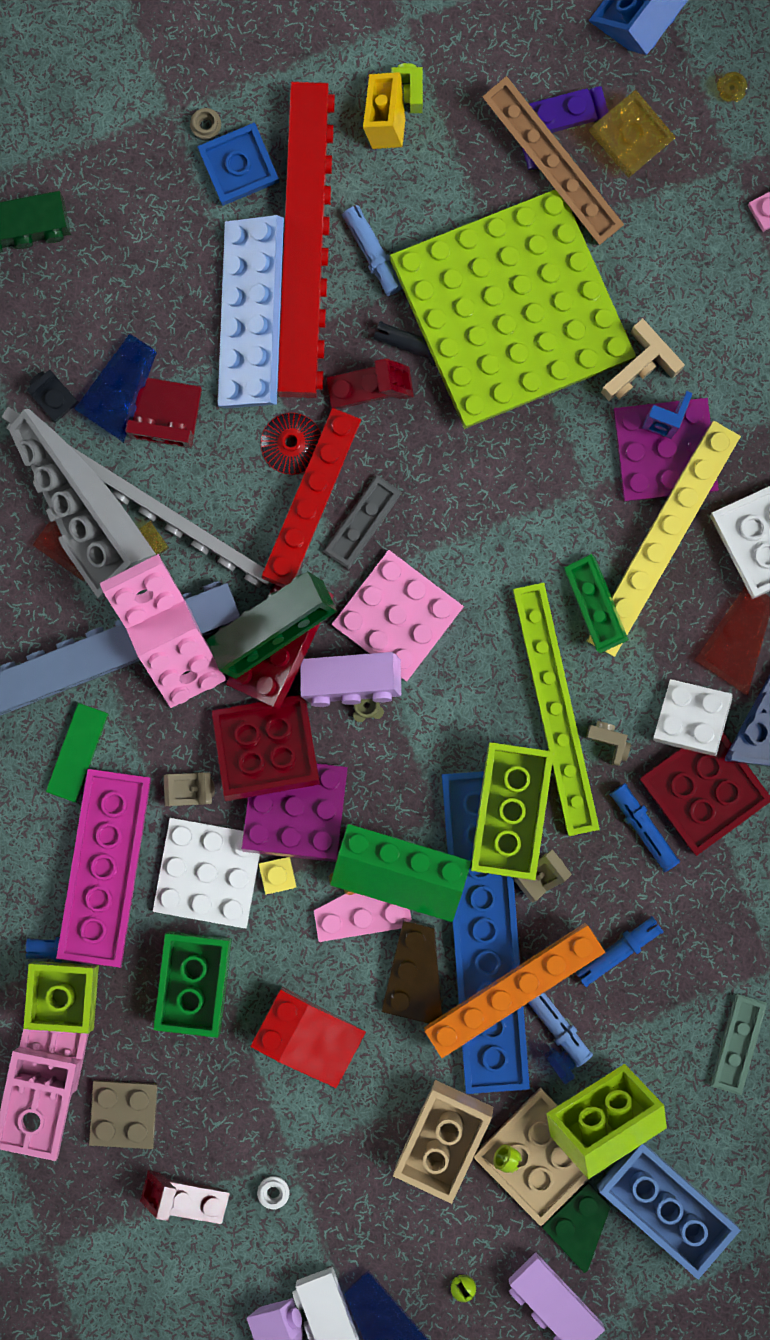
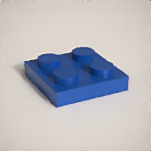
[197,122,279,206]

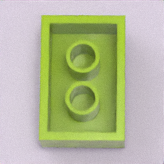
[546,1064,667,1179]

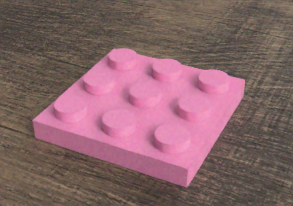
[332,550,464,682]

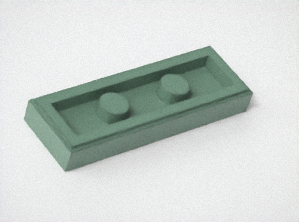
[710,993,767,1096]

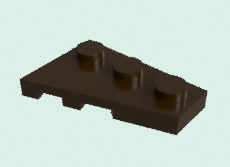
[381,918,442,1024]

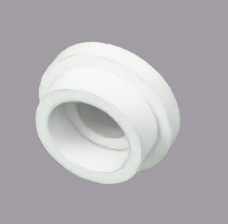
[257,1176,289,1209]

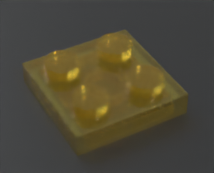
[588,90,676,178]

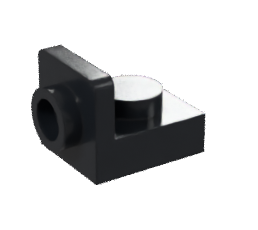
[27,370,79,423]

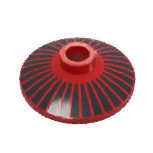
[261,413,321,475]

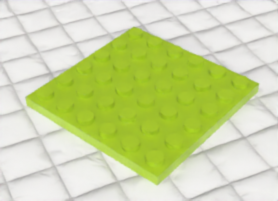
[389,189,636,429]

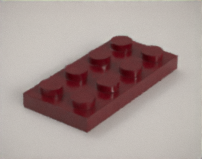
[226,584,334,710]

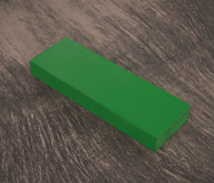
[564,554,628,653]
[46,703,109,803]

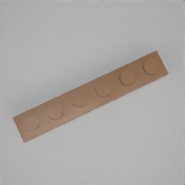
[483,76,624,245]

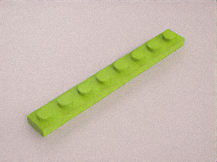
[513,582,600,836]

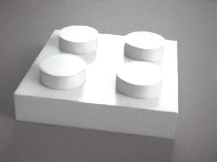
[654,679,733,756]

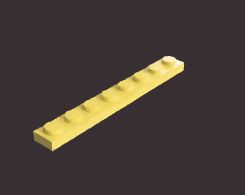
[586,421,741,657]

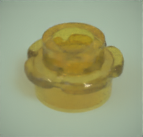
[717,72,748,102]

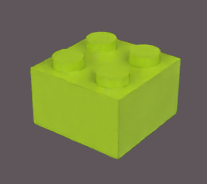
[23,961,99,1034]

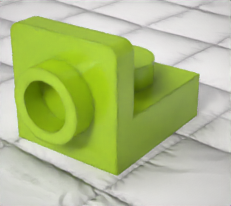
[391,63,423,113]

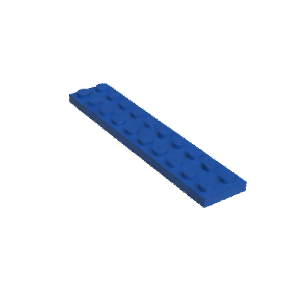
[442,771,530,1094]

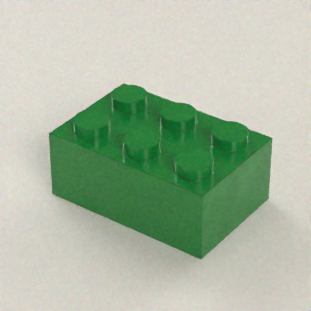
[154,931,232,1038]

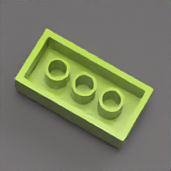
[470,742,554,880]

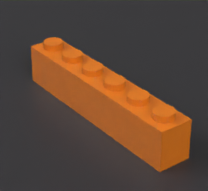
[424,923,606,1058]

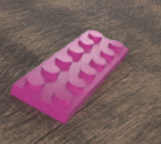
[56,769,151,968]

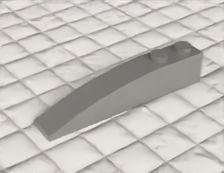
[8,409,156,598]

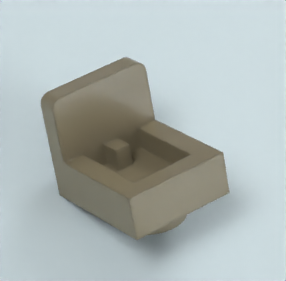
[585,721,631,766]
[164,772,215,806]
[514,849,572,902]

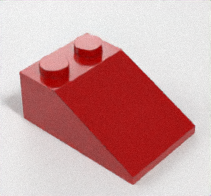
[250,986,366,1088]

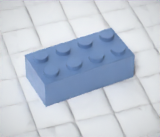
[596,1143,741,1280]

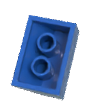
[589,0,688,55]

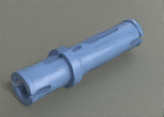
[342,205,402,296]
[529,993,593,1067]

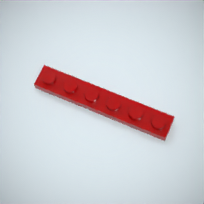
[261,408,361,588]

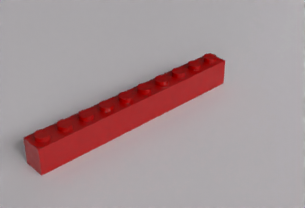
[278,82,335,398]

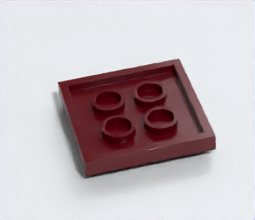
[212,695,320,801]
[639,732,770,856]

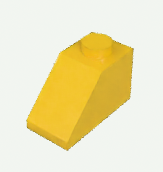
[363,72,405,149]

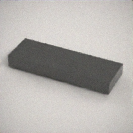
[323,475,402,570]

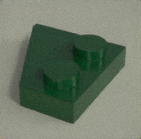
[542,1182,611,1273]

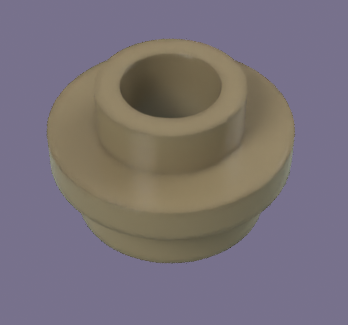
[190,108,221,140]

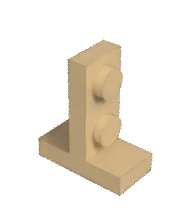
[601,318,685,401]

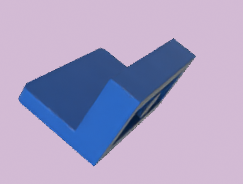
[642,391,693,439]

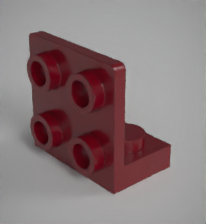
[126,377,202,449]

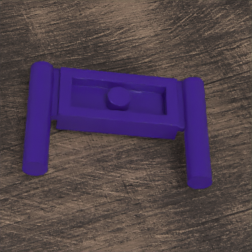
[522,86,618,170]

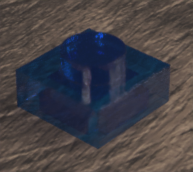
[545,1047,576,1084]

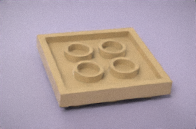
[473,1087,588,1226]

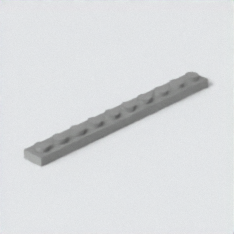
[2,407,272,589]

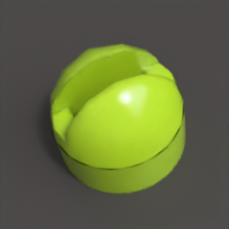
[493,1144,522,1173]
[451,1275,476,1302]

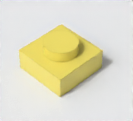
[259,857,297,895]

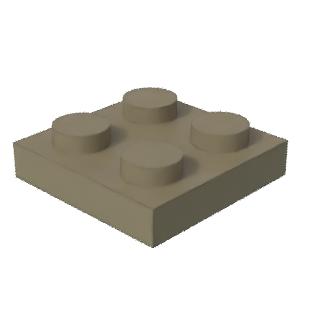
[89,1080,158,1149]

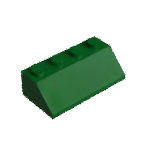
[330,824,472,922]

